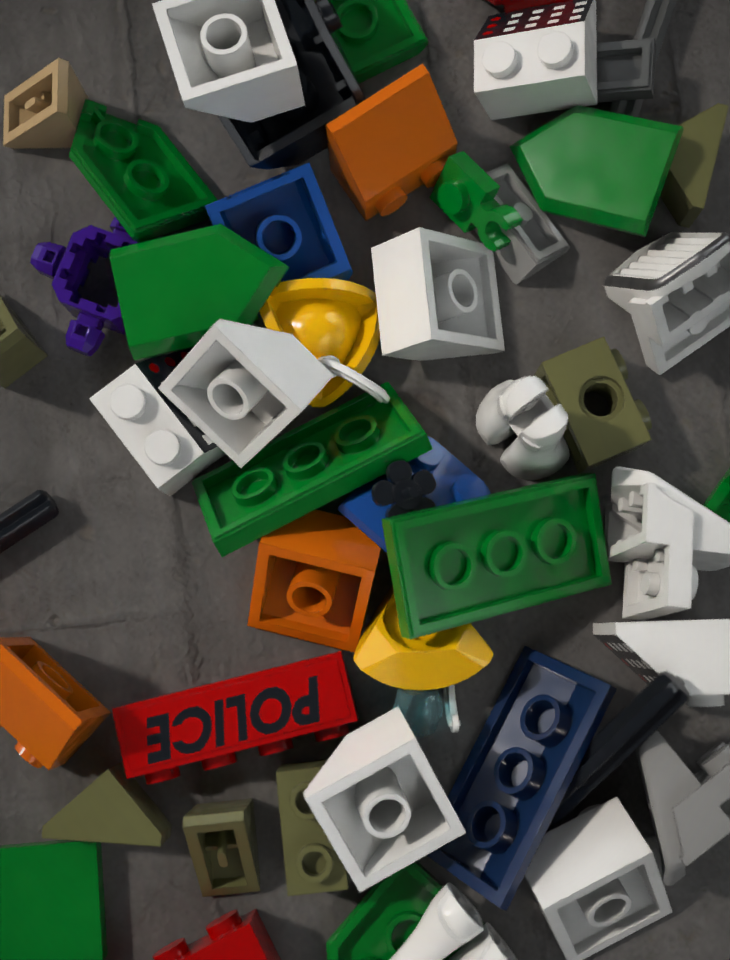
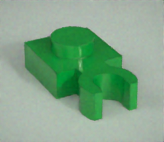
[429,151,523,252]

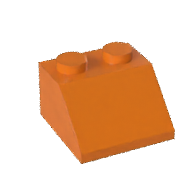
[326,63,458,221]
[247,509,382,652]
[0,637,111,771]

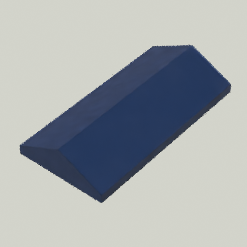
[426,646,617,911]

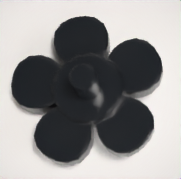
[372,460,436,518]

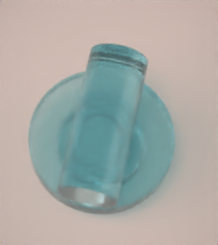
[392,688,443,737]

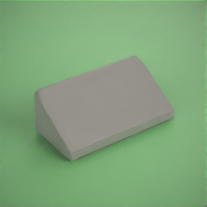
[474,163,570,284]

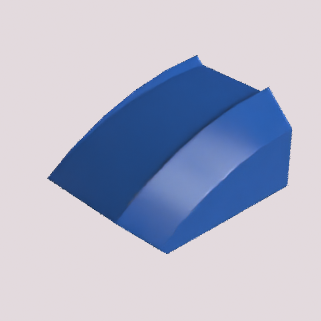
[205,162,353,318]

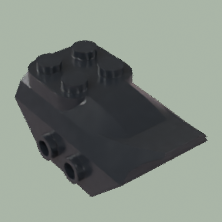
[217,0,366,170]

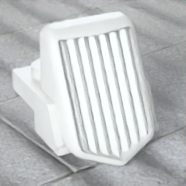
[604,466,730,621]

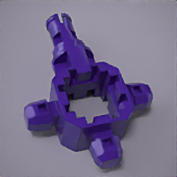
[30,217,138,357]

